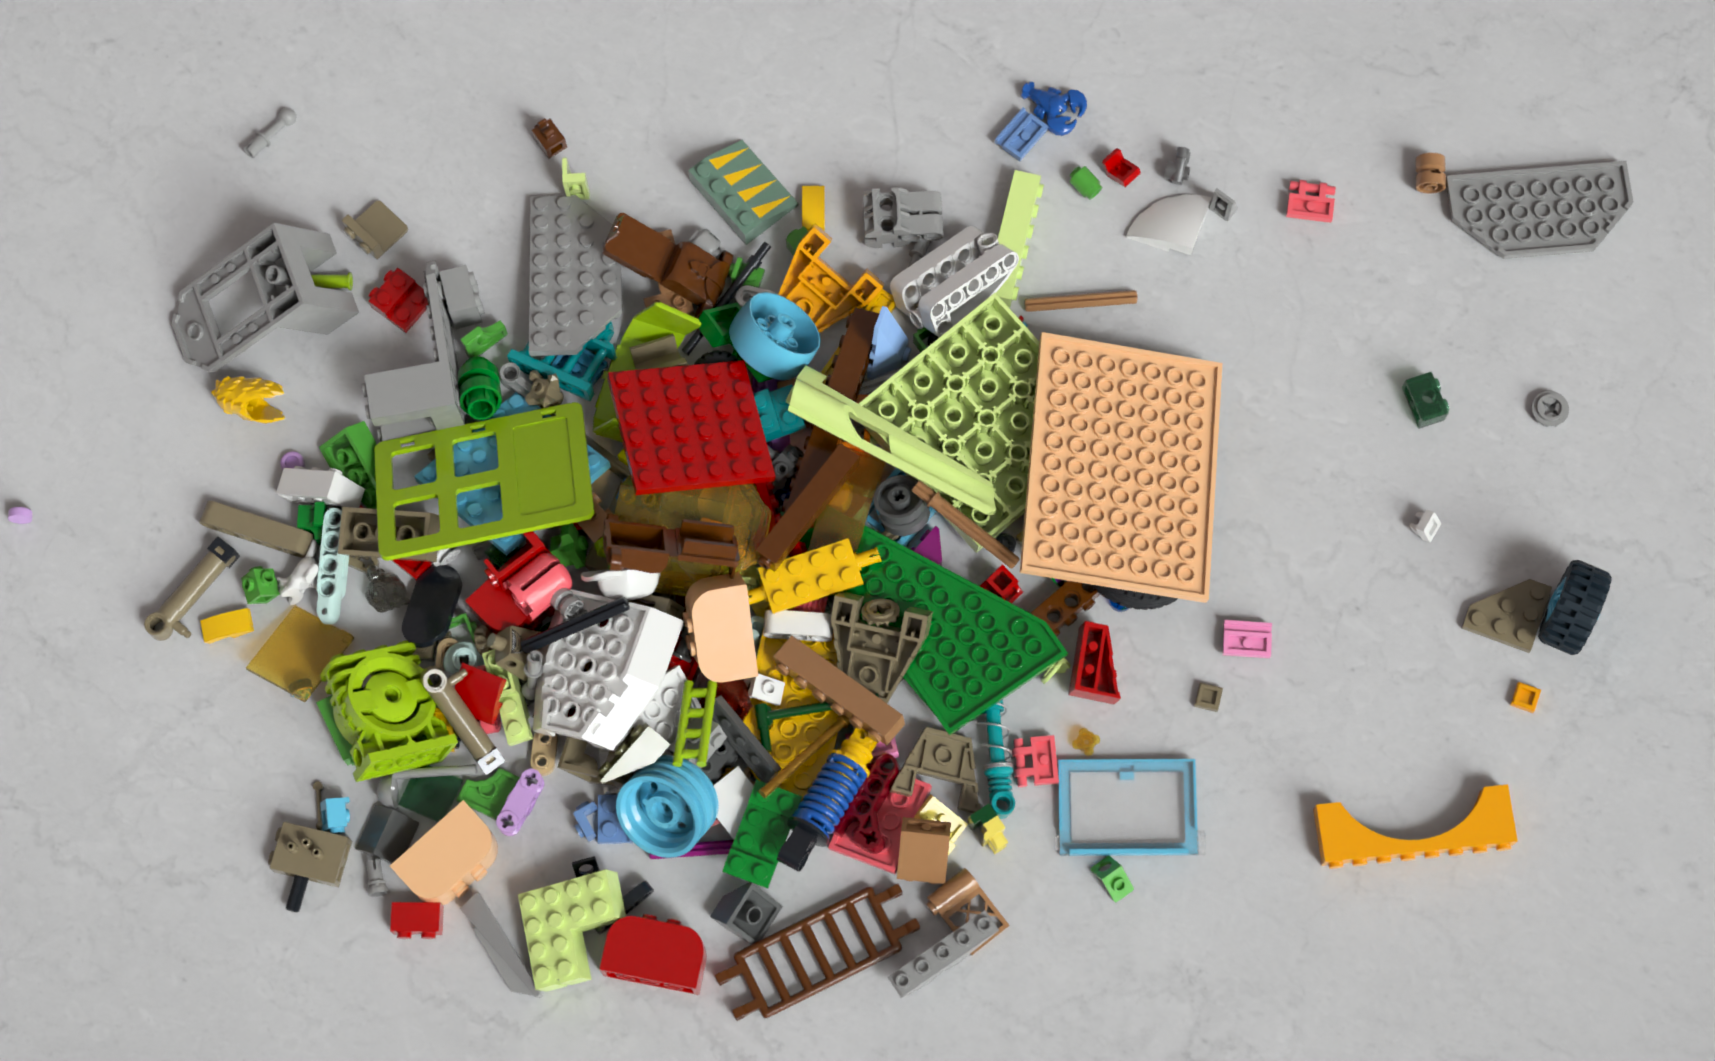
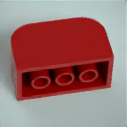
[465,544,561,634]
[599,914,707,995]

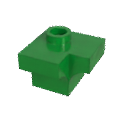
[297,502,329,546]

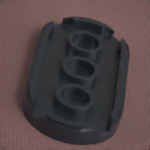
[402,565,463,648]

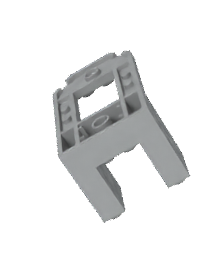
[171,223,359,372]
[362,260,467,446]

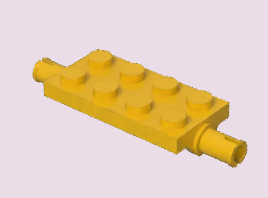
[747,538,882,614]

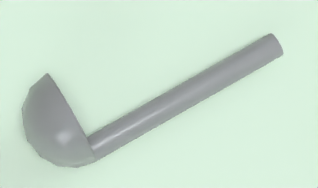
[377,764,477,809]

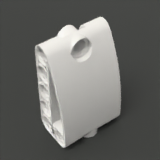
[890,226,1019,337]

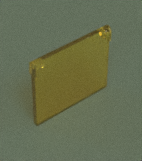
[246,605,354,702]

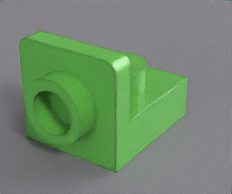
[729,257,765,288]

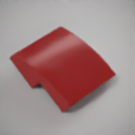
[455,663,507,726]

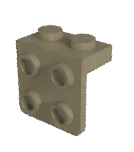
[342,200,408,260]

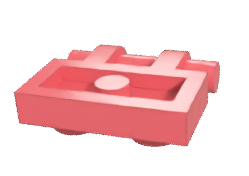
[1286,180,1336,223]
[1012,735,1059,787]

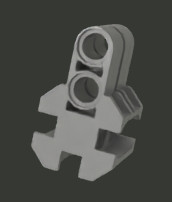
[863,187,944,248]

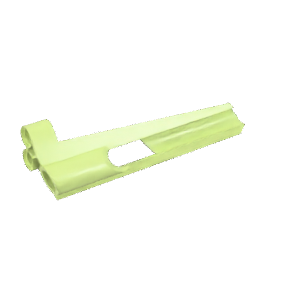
[786,365,996,515]

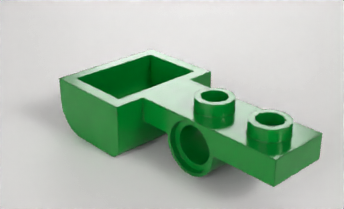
[699,302,773,383]

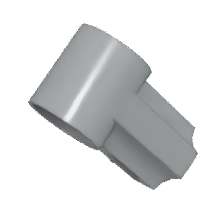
[500,363,533,398]

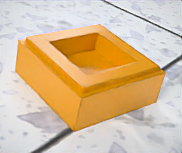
[1510,682,1541,713]

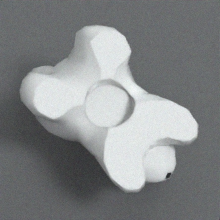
[276,540,319,605]

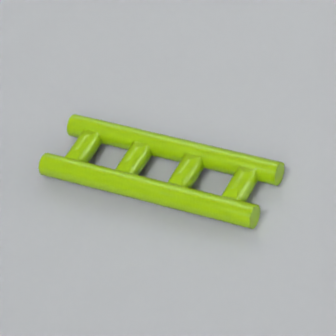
[673,680,717,767]

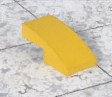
[802,186,825,231]
[200,608,254,644]

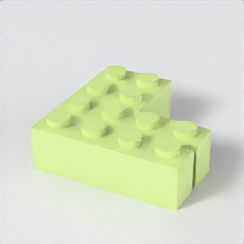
[518,870,626,992]

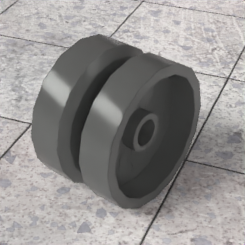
[873,475,930,536]

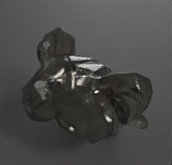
[365,564,410,613]

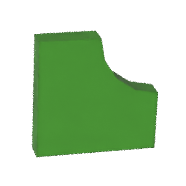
[460,320,508,359]
[456,768,520,820]

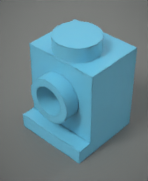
[320,797,350,834]

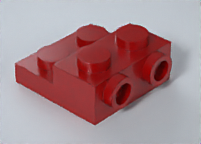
[368,268,429,333]

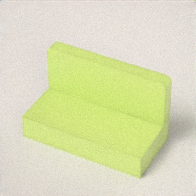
[562,158,590,200]

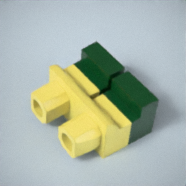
[967,803,1008,855]

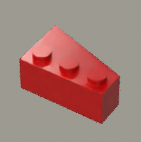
[1068,621,1121,705]

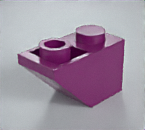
[910,526,942,566]

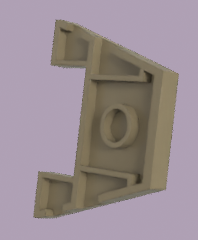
[889,727,981,813]

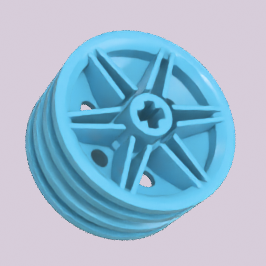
[616,755,719,858]

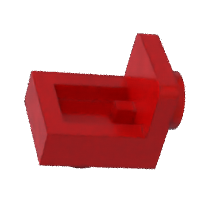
[1102,148,1141,187]

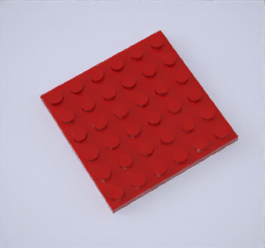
[607,360,776,495]

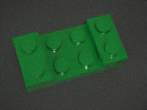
[722,779,802,889]

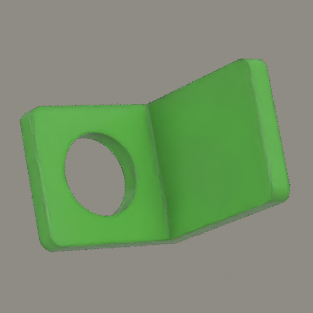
[913,327,932,353]
[449,613,478,644]
[1090,856,1134,902]

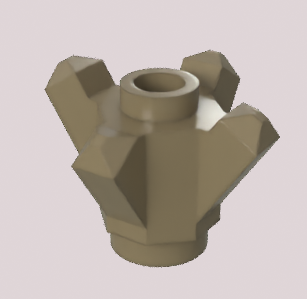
[525,370,564,408]

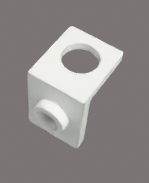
[740,674,785,705]

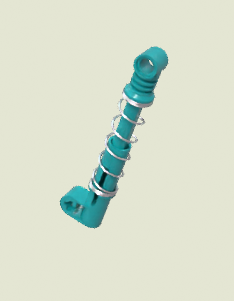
[978,700,1016,819]

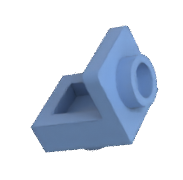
[573,801,598,842]

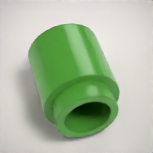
[1069,166,1103,200]

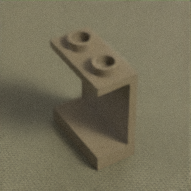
[630,334,688,370]

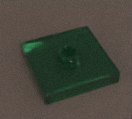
[398,765,463,822]

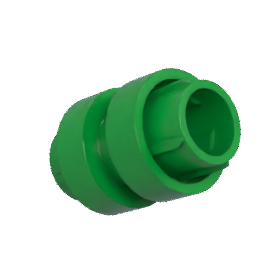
[457,356,502,420]

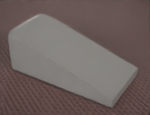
[1210,188,1237,221]

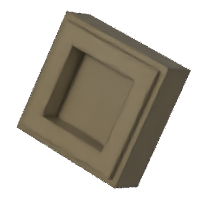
[1194,683,1223,712]

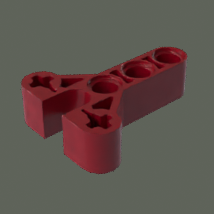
[833,754,900,854]

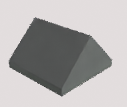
[356,805,419,864]

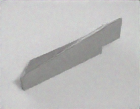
[460,892,543,998]

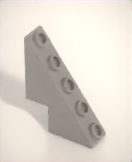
[887,910,999,998]

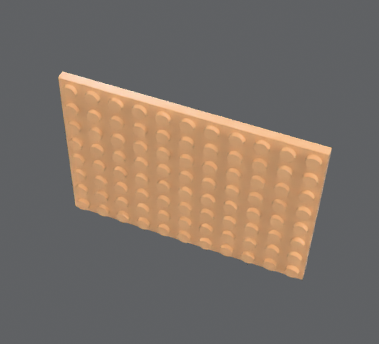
[1020,332,1223,603]

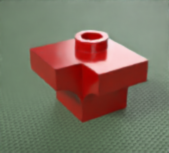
[980,564,1023,603]

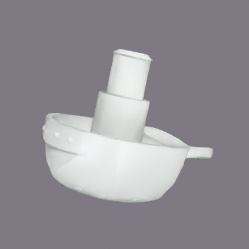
[581,568,661,600]

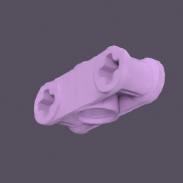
[496,769,544,836]

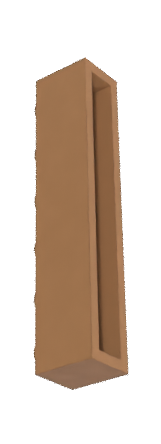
[773,636,905,746]

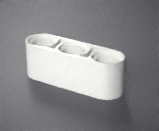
[763,610,833,642]

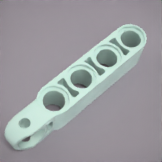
[317,508,349,625]

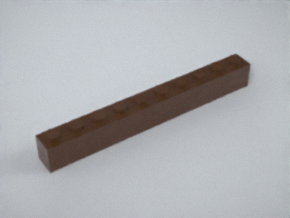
[782,307,880,528]

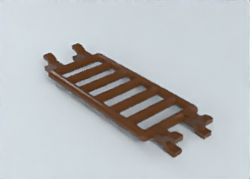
[715,883,920,1021]

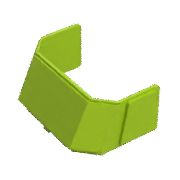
[592,302,701,442]

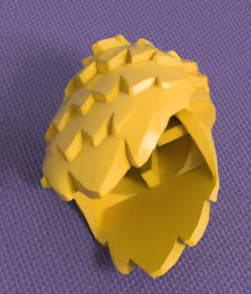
[211,376,285,423]

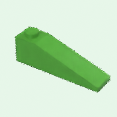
[319,421,377,509]

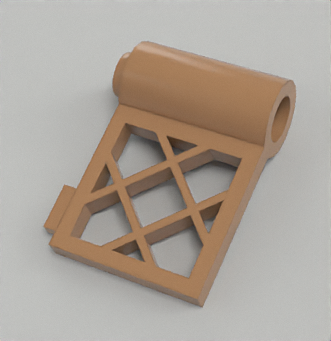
[926,868,1010,956]

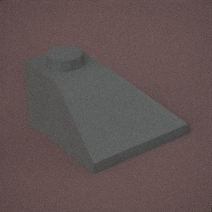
[710,882,783,945]

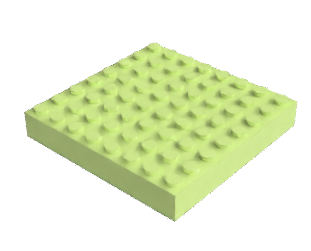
[858,293,1039,553]

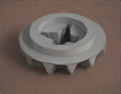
[1531,391,1569,427]

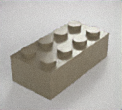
[338,507,440,562]

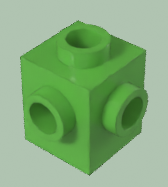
[241,566,280,604]

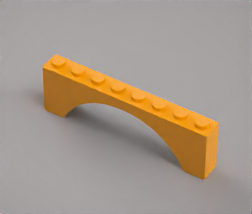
[1313,784,1518,869]

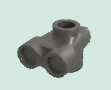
[1164,147,1191,185]

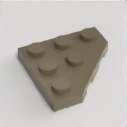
[1461,579,1552,653]

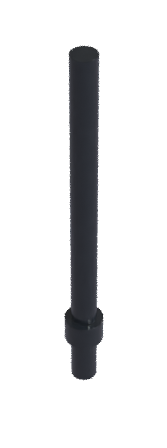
[682,242,771,356]

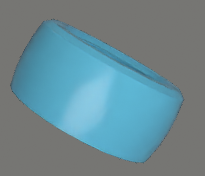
[729,292,820,380]

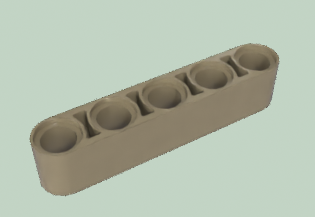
[199,501,314,558]

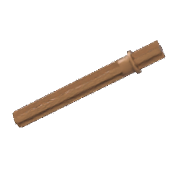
[912,480,1019,569]

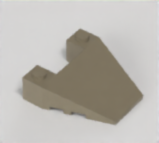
[831,591,933,703]

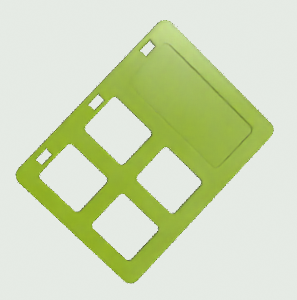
[374,402,594,561]

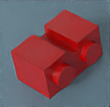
[390,902,444,939]

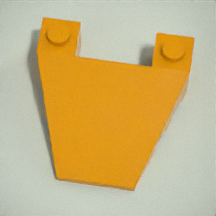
[778,223,884,333]

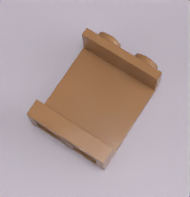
[897,817,951,884]

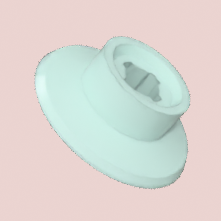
[443,641,485,674]

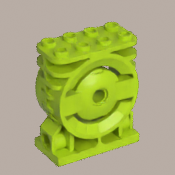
[320,640,458,782]

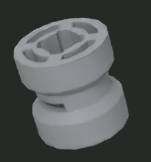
[550,588,584,620]

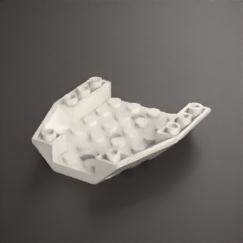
[533,589,684,752]

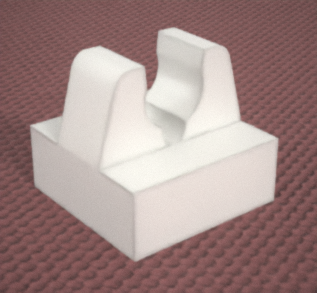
[1410,509,1441,543]

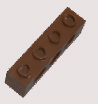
[1031,581,1104,637]

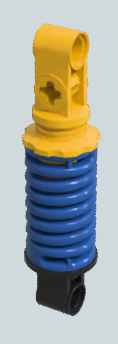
[777,728,877,872]

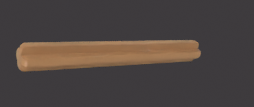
[1024,290,1138,312]

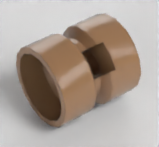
[1416,153,1446,194]

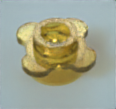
[1072,728,1100,756]

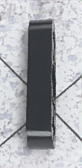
[595,880,654,935]

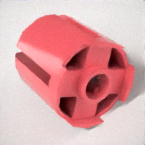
[502,552,572,621]

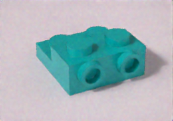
[753,384,806,442]

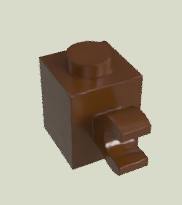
[531,118,567,159]

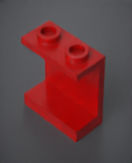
[483,531,547,592]

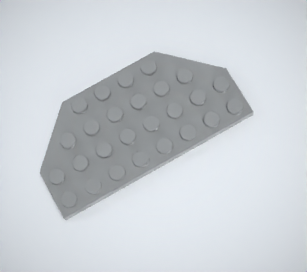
[1446,161,1633,259]
[529,195,622,356]

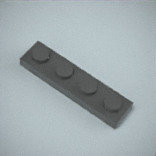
[712,696,781,783]

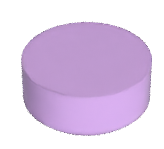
[280,451,305,469]
[8,507,33,524]

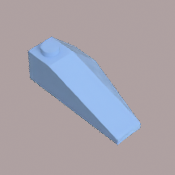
[867,306,911,380]

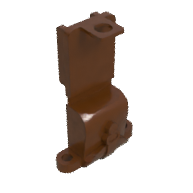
[602,213,734,319]
[603,513,740,579]

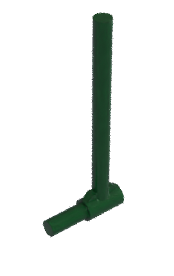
[754,693,879,753]

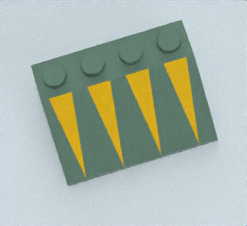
[688,140,799,245]

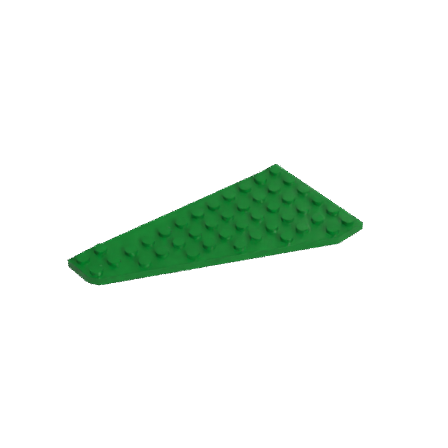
[780,505,1068,736]

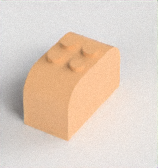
[682,572,758,682]
[390,800,498,905]

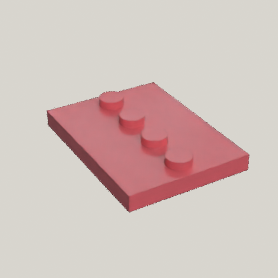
[828,763,932,875]

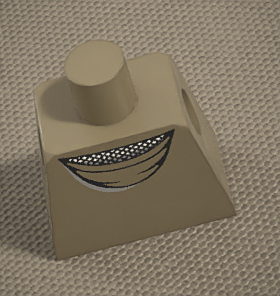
[487,626,541,681]

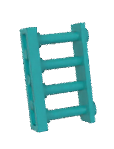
[507,338,617,401]

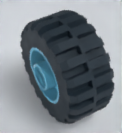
[1538,560,1612,655]

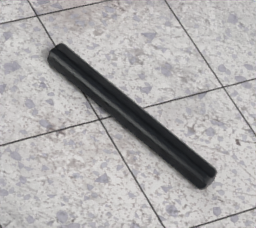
[520,597,630,654]

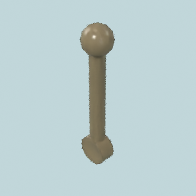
[313,781,323,831]

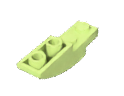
[482,649,533,746]

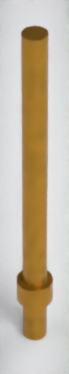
[759,715,851,798]

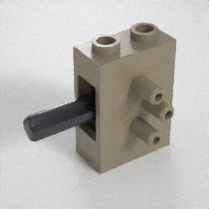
[268,822,352,913]

